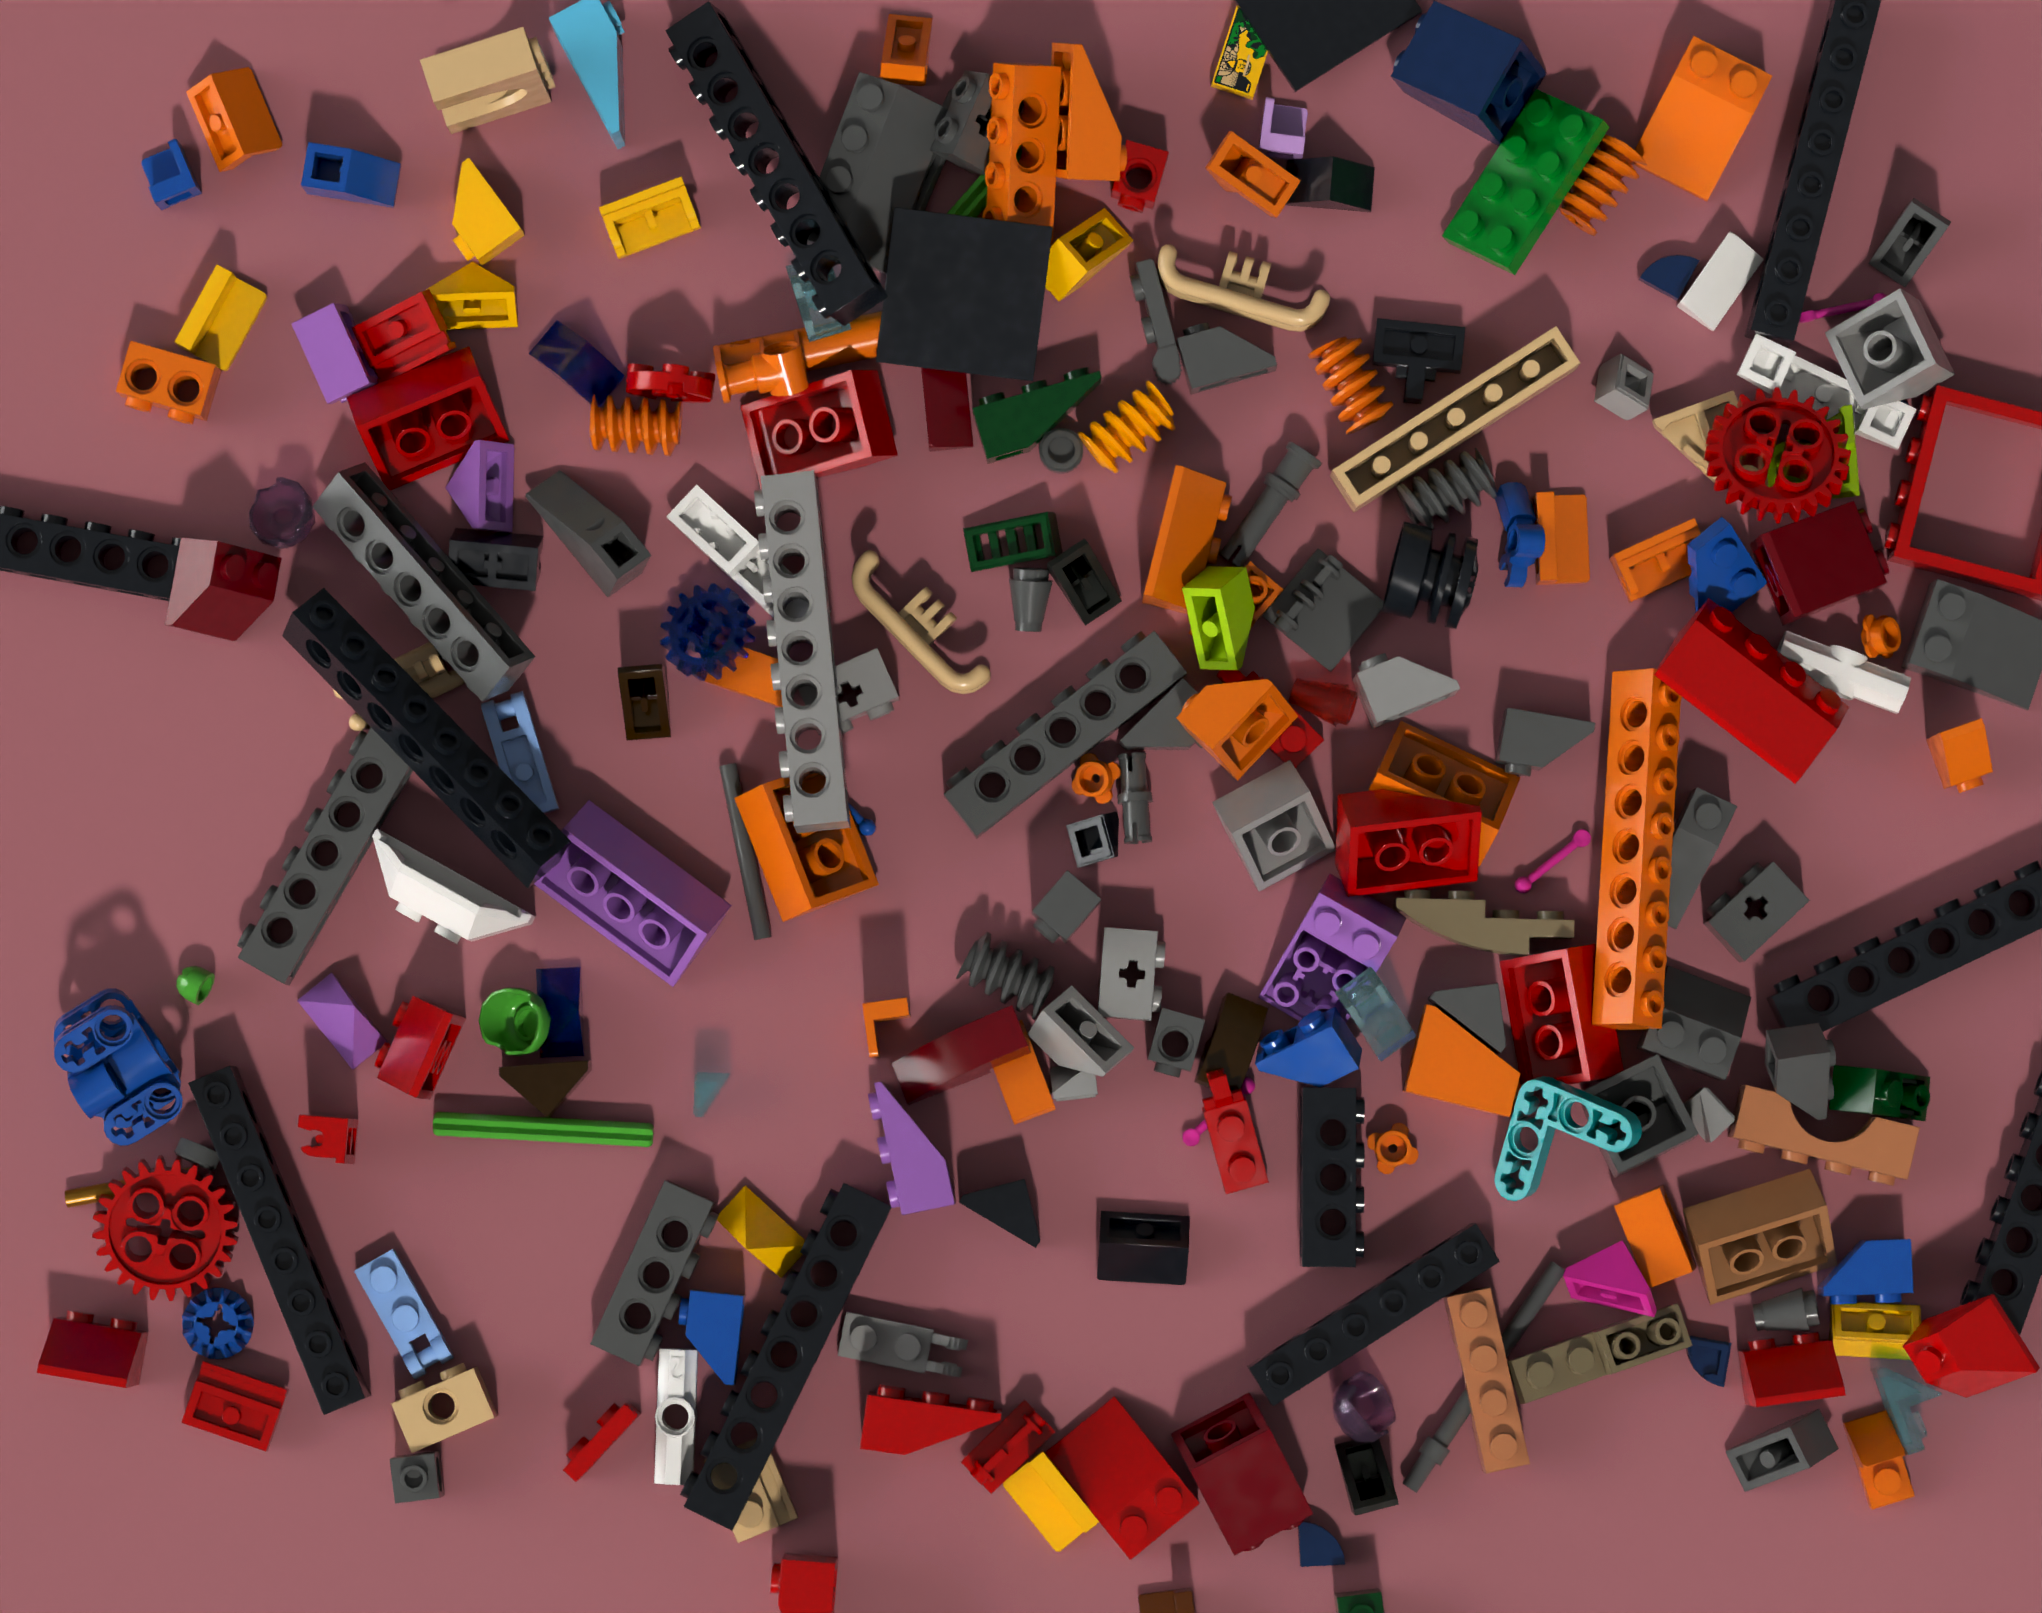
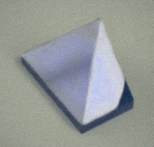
[536,967,585,1058]

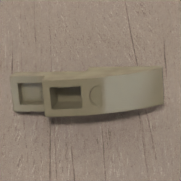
[1393,890,1575,956]
[1507,1303,1692,1404]

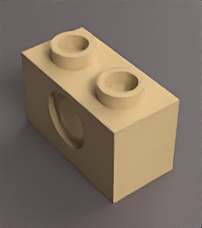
[391,1363,498,1453]

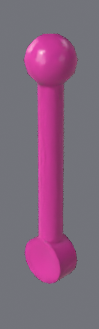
[1799,293,1887,323]
[1514,829,1591,894]
[1182,1077,1255,1146]

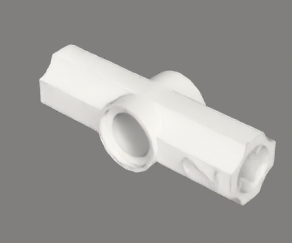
[1777,631,1911,714]
[654,1348,698,1485]

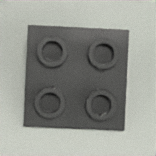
[1262,548,1384,672]

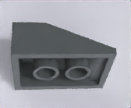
[1901,579,2042,710]

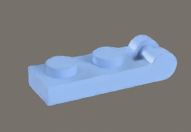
[481,691,559,814]
[354,1249,454,1380]

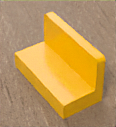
[174,264,268,371]
[1003,1450,1099,1552]

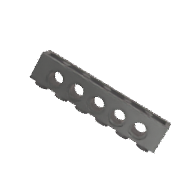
[312,462,536,702]
[944,631,1187,839]
[237,728,413,985]

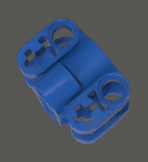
[54,988,183,1146]

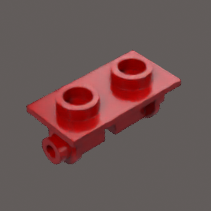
[960,1399,1056,1494]

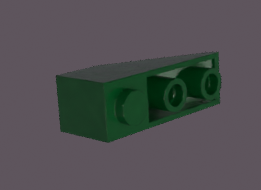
[972,367,1102,464]

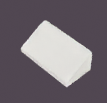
[1677,231,1764,331]

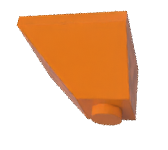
[1176,679,1298,781]

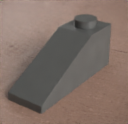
[1668,787,1737,929]

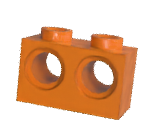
[115,341,221,425]

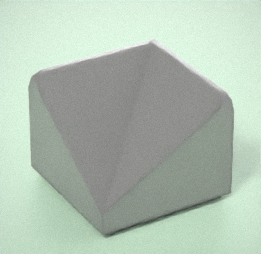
[1594,353,1654,420]
[1050,1066,1098,1102]
[1683,1087,1735,1143]

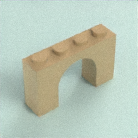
[420,27,556,134]

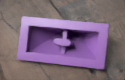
[445,440,514,533]
[297,973,388,1070]

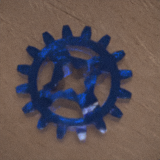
[660,583,756,681]

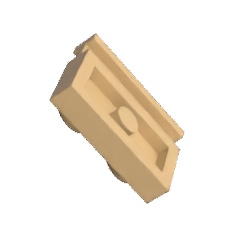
[704,1438,798,1543]

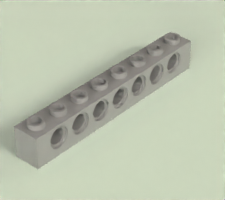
[754,470,851,833]

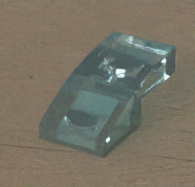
[1334,967,1416,1062]

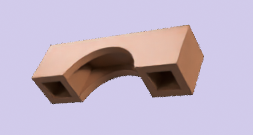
[1728,1085,1920,1186]
[1444,1287,1530,1474]

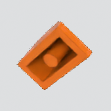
[1926,718,1993,793]

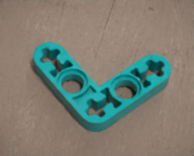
[1494,1076,1642,1201]

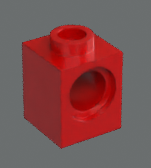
[1111,140,1169,213]

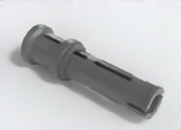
[1218,441,1322,567]

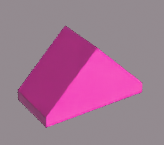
[1563,1240,1657,1317]

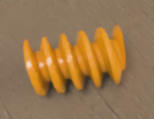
[1077,380,1176,474]

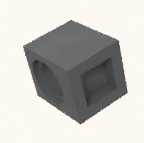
[1147,1008,1205,1078]
[390,1451,445,1504]

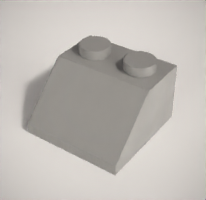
[1825,288,1955,409]
[1352,653,1460,729]
[1212,760,1336,892]

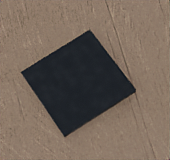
[1234,0,1422,92]
[876,207,1053,381]

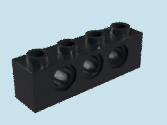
[1300,1087,1365,1267]

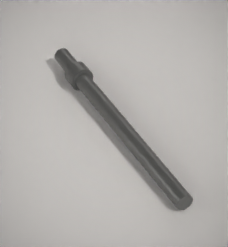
[1402,1261,1565,1493]

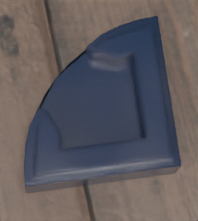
[1639,255,1700,301]
[1686,1335,1732,1387]
[1298,1521,1345,1567]

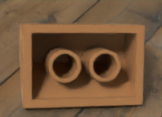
[1683,1169,1837,1305]

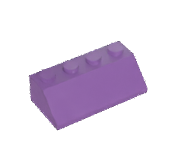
[534,800,732,987]

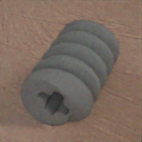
[1396,448,1497,530]
[956,932,1055,1020]

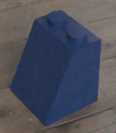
[1391,0,1547,146]

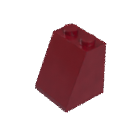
[1750,501,1889,626]
[1171,1393,1313,1556]

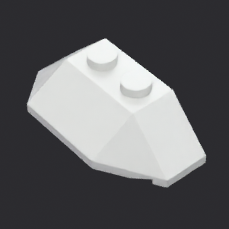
[372,829,536,944]

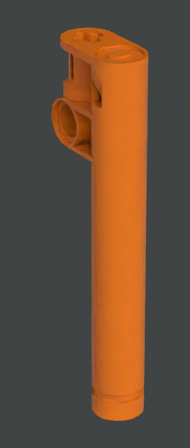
[713,311,882,404]

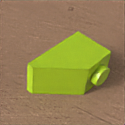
[1182,566,1255,670]

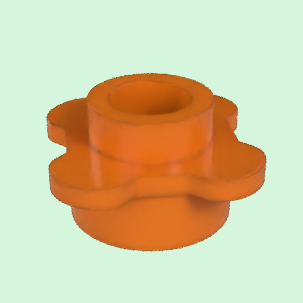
[1861,614,1901,659]
[1072,753,1121,804]
[1367,1123,1419,1174]

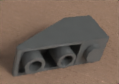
[525,470,651,597]

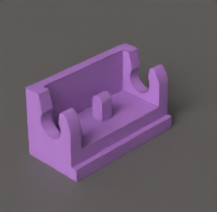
[291,303,379,404]

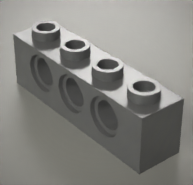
[590,1180,719,1366]

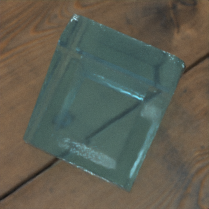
[693,1072,732,1117]

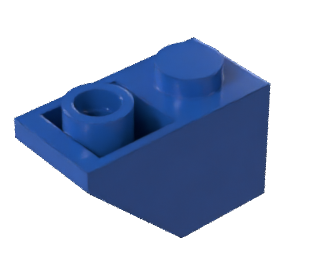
[301,142,401,208]
[1255,1007,1362,1087]
[1818,1239,1914,1305]

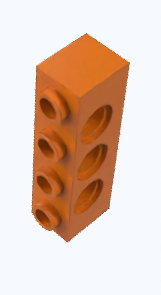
[983,63,1061,245]

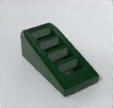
[963,512,1063,572]

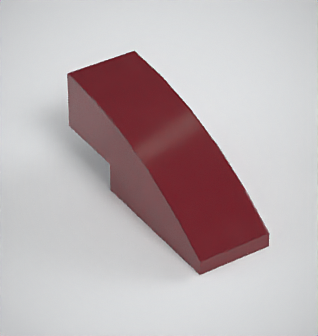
[892,1005,1031,1105]

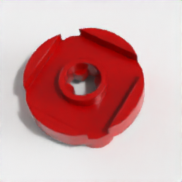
[626,363,716,403]

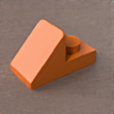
[880,14,933,86]
[1205,131,1301,218]
[1843,1410,1915,1510]

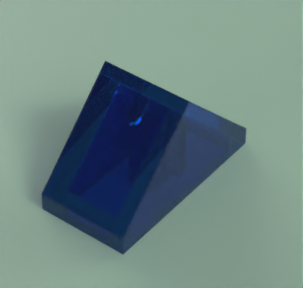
[529,320,625,407]

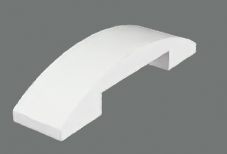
[1737,334,1916,450]

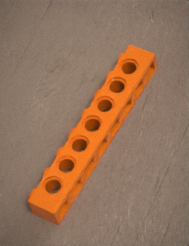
[1592,668,1682,1030]

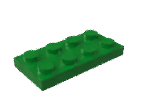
[1442,89,1610,275]

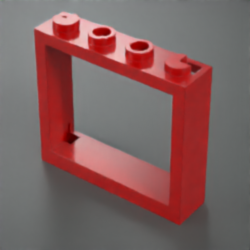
[1884,385,2042,601]

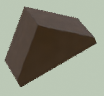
[618,664,671,741]
[499,1060,592,1118]

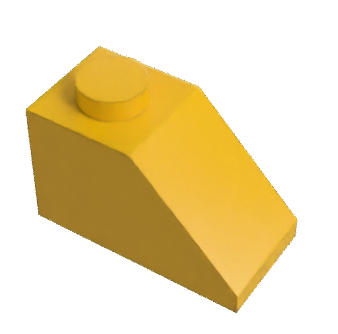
[452,158,525,266]
[1045,208,1134,302]

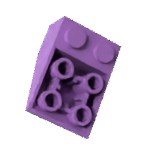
[1258,873,1407,1023]
[868,1082,956,1215]

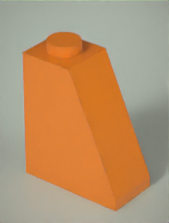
[1403,1004,1523,1117]

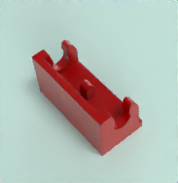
[298,1115,358,1164]

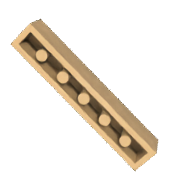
[1330,326,1580,513]

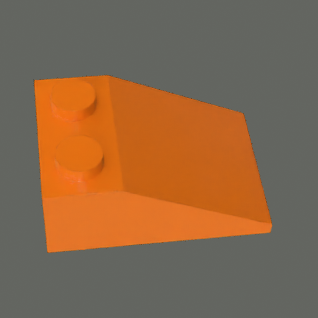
[1633,36,1772,202]
[1051,42,1127,181]

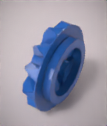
[182,1288,254,1359]

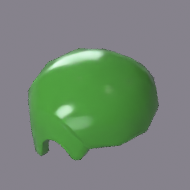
[478,988,551,1056]

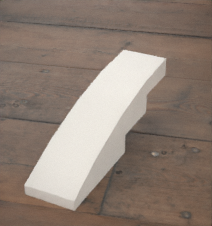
[666,484,831,618]

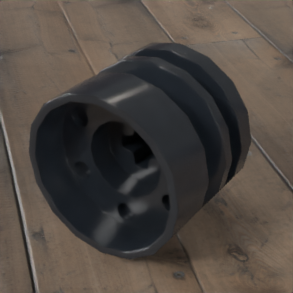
[1382,522,1479,629]

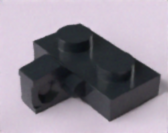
[1372,318,1465,404]

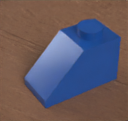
[678,1289,746,1386]

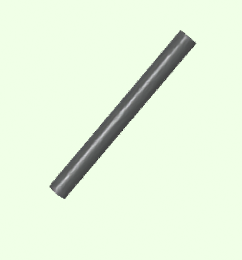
[719,763,772,940]

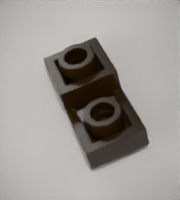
[1194,993,1269,1091]

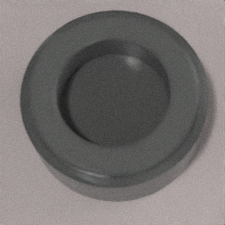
[1039,428,1083,474]
[174,1137,220,1171]

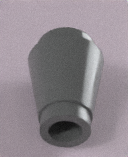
[1009,567,1053,632]
[1753,1287,1820,1331]

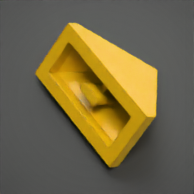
[426,261,518,329]
[717,1185,805,1278]

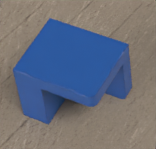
[141,139,202,210]

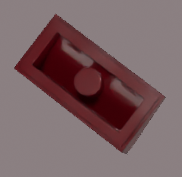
[921,368,973,452]

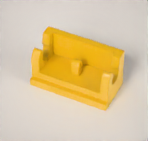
[598,176,701,259]

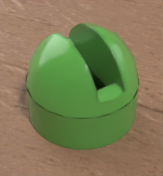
[176,966,215,1005]

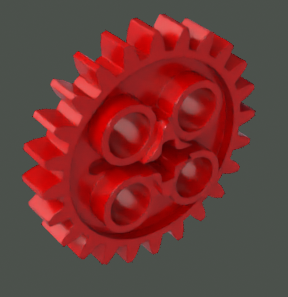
[1704,387,1851,524]
[92,1155,239,1301]

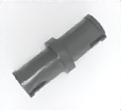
[1117,752,1153,844]

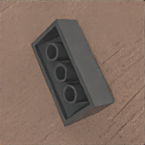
[807,72,948,274]

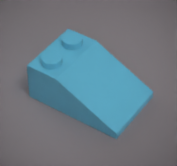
[549,0,625,149]

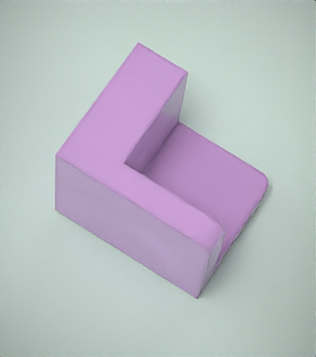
[1258,97,1308,160]

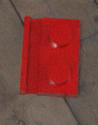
[352,289,457,384]
[181,1361,289,1452]
[563,1401,641,1482]

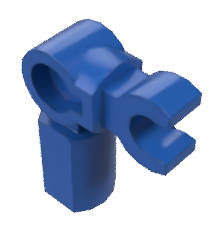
[1495,482,1545,588]

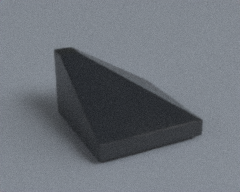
[1066,812,1119,868]

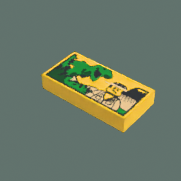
[1211,6,1268,100]

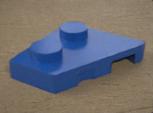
[1687,517,1767,619]

